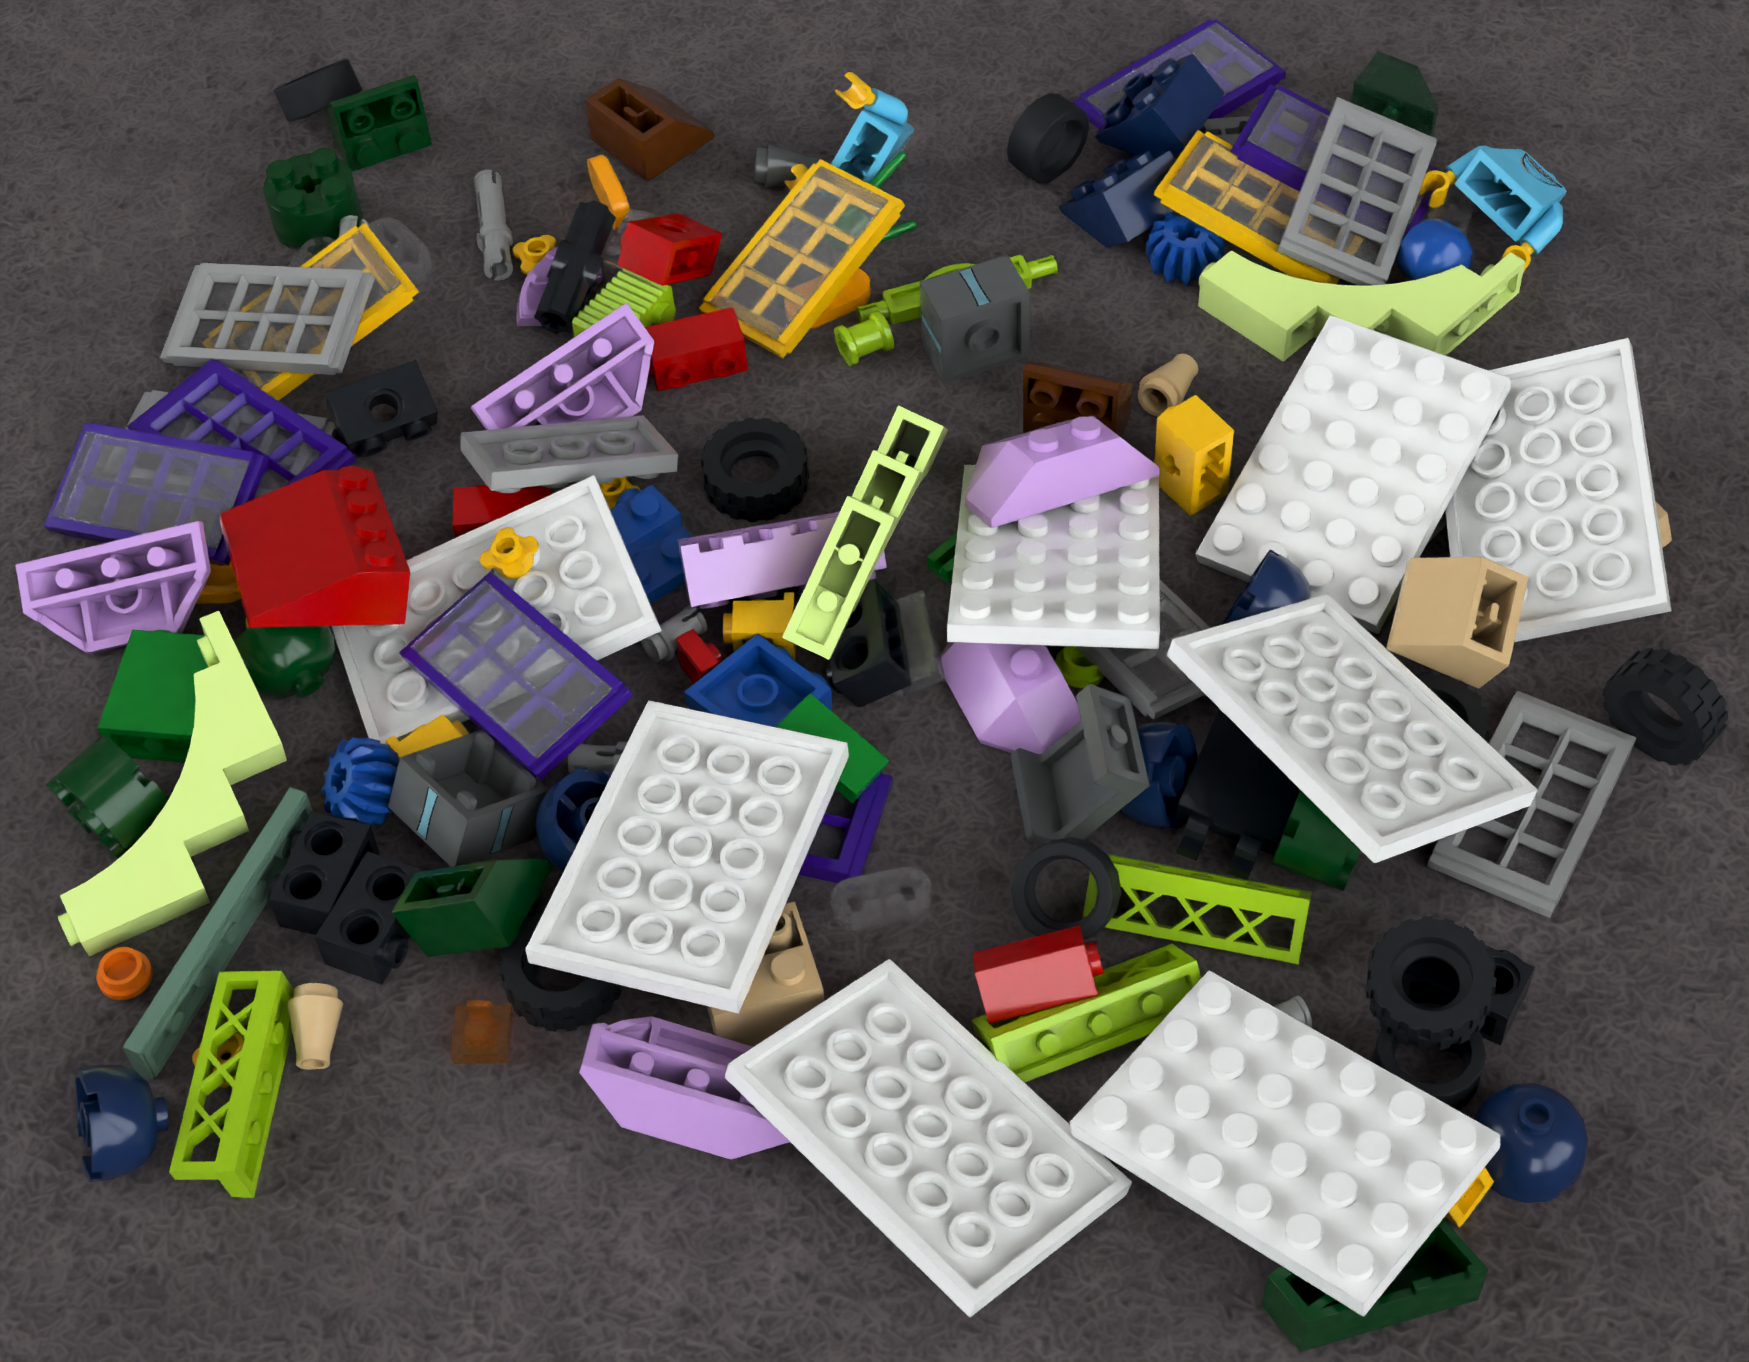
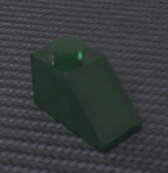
[1351,51,1438,137]

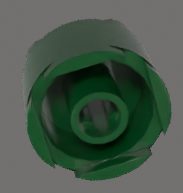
[263,148,363,253]
[46,736,168,860]
[1272,790,1361,891]

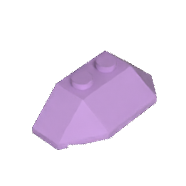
[471,303,654,430]
[965,416,1160,528]
[15,521,211,654]
[936,642,1081,754]
[579,1016,790,1160]

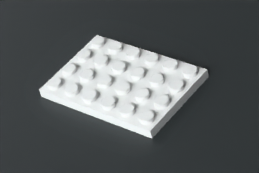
[1195,315,1511,634]
[1445,338,1672,642]
[947,465,1160,649]
[331,475,662,744]
[1167,594,1538,863]
[525,700,849,1014]
[724,959,1132,1317]
[1070,970,1500,1317]

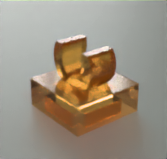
[451,1000,514,1064]

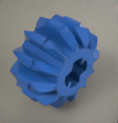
[1146,212,1225,287]
[321,737,399,826]

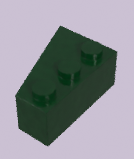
[1262,1219,1488,1352]

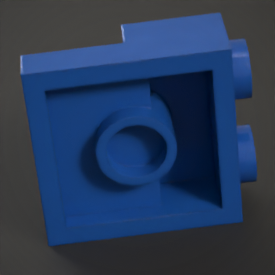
[610,485,693,604]
[684,634,832,727]

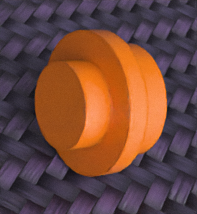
[96,947,153,1000]

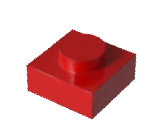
[676,629,723,684]

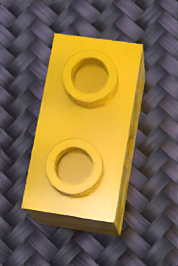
[1154,395,1234,516]

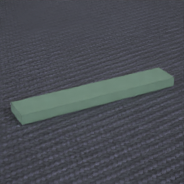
[122,787,313,1080]

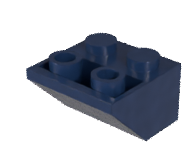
[1095,53,1225,155]
[1059,150,1193,248]

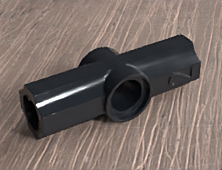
[534,200,616,334]

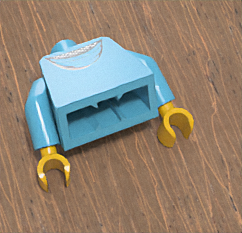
[784,72,915,201]
[1419,145,1567,273]

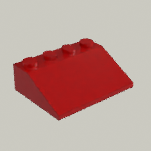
[220,466,410,628]

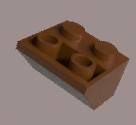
[585,78,714,182]
[1023,362,1132,437]

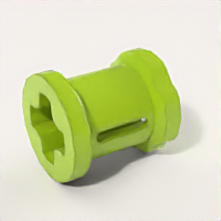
[834,310,894,367]

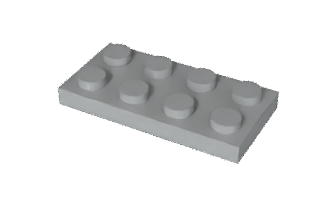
[460,415,678,493]

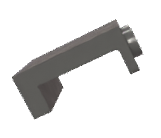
[1011,684,1150,845]

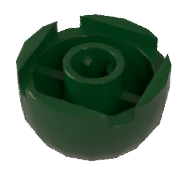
[234,626,336,698]

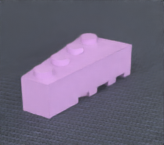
[677,511,887,609]

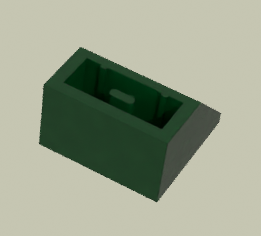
[326,75,432,172]
[391,859,553,957]

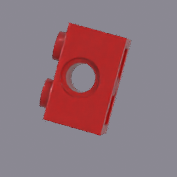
[617,213,723,286]

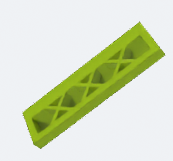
[1082,854,1312,965]
[971,943,1201,1083]
[169,971,293,1198]

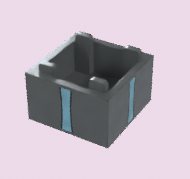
[920,255,1030,384]
[388,730,548,867]

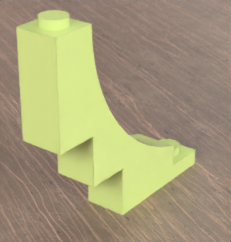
[1198,251,1525,362]
[782,405,948,660]
[58,611,287,957]

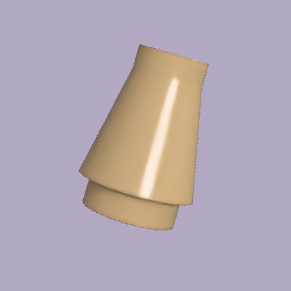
[1138,354,1198,417]
[287,983,343,1070]

